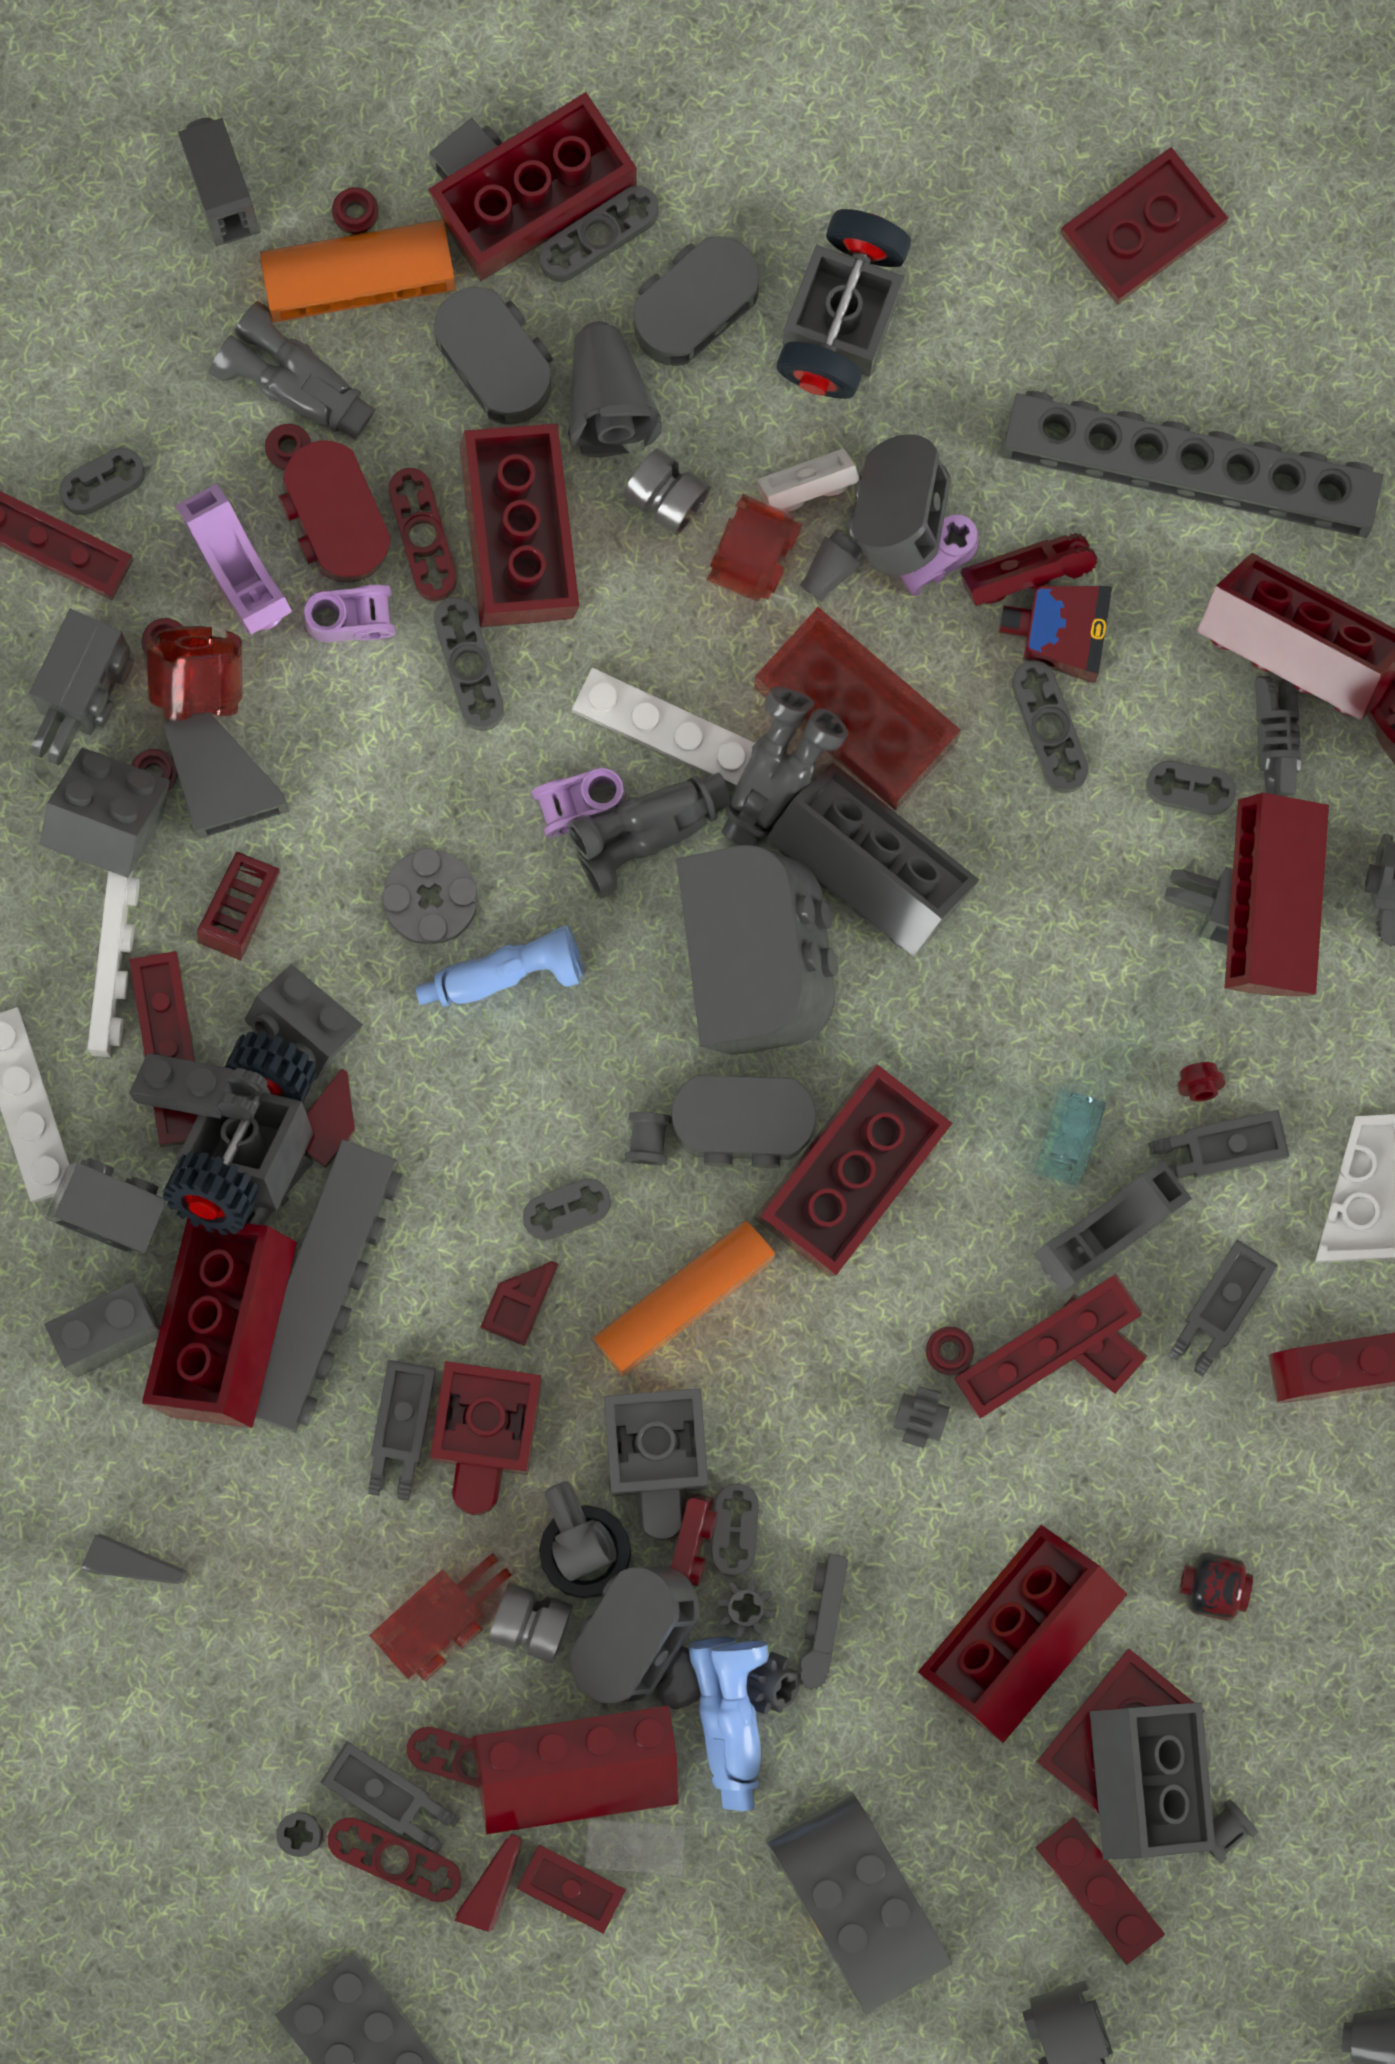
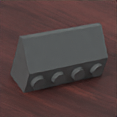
[767,763,979,957]

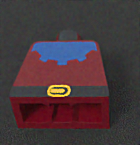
[999,586,1112,683]

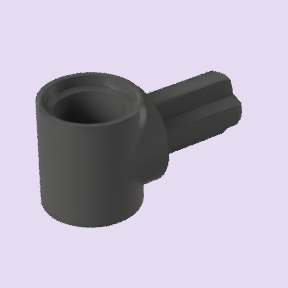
[544,1481,616,1581]

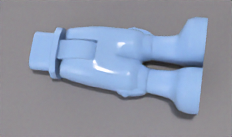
[416,925,584,1007]
[689,1637,769,1811]

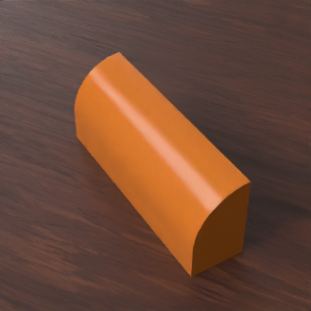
[260,219,456,323]
[592,1220,775,1377]

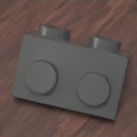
[245,964,363,1080]

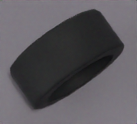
[539,1505,631,1599]

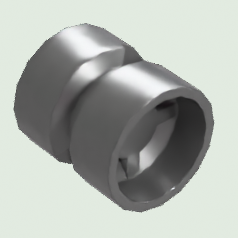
[623,448,711,536]
[488,1582,573,1664]

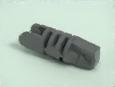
[1255,676,1301,797]

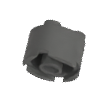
[1022,1980,1113,2064]

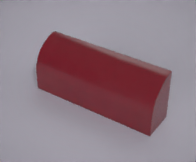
[1224,792,1329,996]

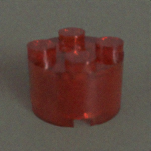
[706,493,802,602]
[146,626,243,721]

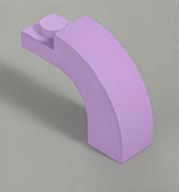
[175,483,292,635]

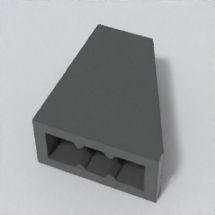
[178,118,260,247]
[163,708,289,839]

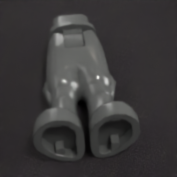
[209,301,376,440]
[721,686,849,846]
[568,772,732,898]

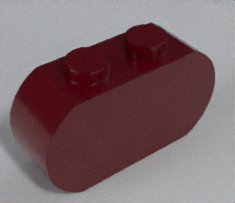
[278,440,391,583]
[1268,1333,1395,1403]

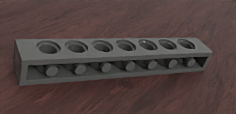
[1001,391,1384,538]

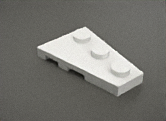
[1315,1114,1395,1262]

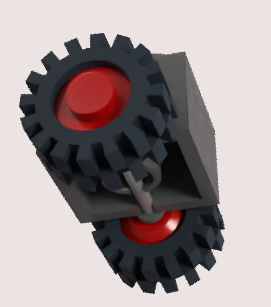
[163,1031,317,1235]

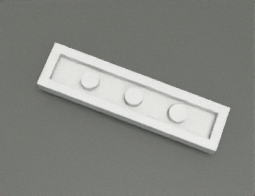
[572,668,756,788]
[87,871,140,1058]
[0,1007,70,1203]

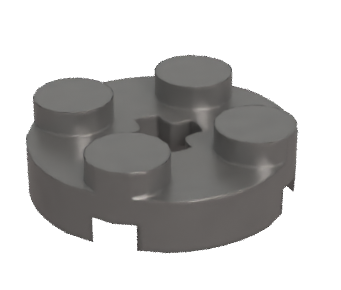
[382,848,477,944]

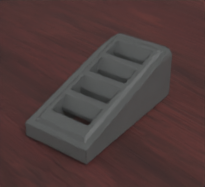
[81,1534,189,1584]

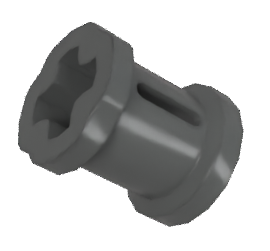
[624,1112,672,1166]
[1209,1799,1258,1864]
[276,1813,323,1857]

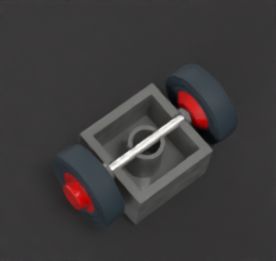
[777,209,911,399]

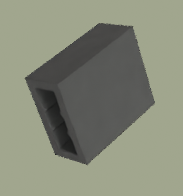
[44,1282,160,1378]

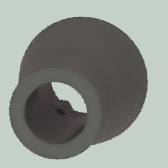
[800,529,864,602]

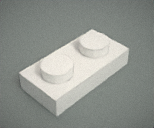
[756,448,860,513]

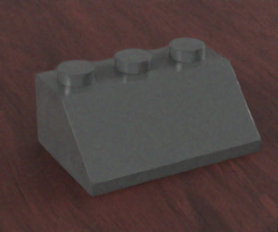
[1090,1702,1216,1860]

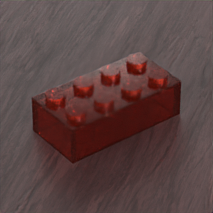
[754,607,961,811]

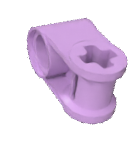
[900,515,978,596]
[304,585,396,642]
[531,768,626,838]

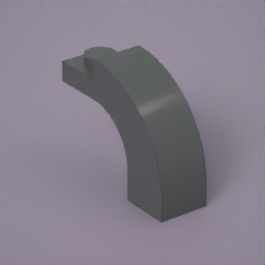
[1033,1160,1192,1292]

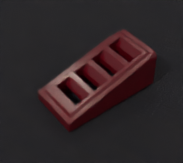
[197,851,280,961]
[454,1834,524,1932]

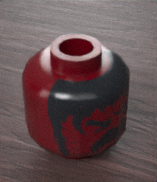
[1179,1552,1253,1621]

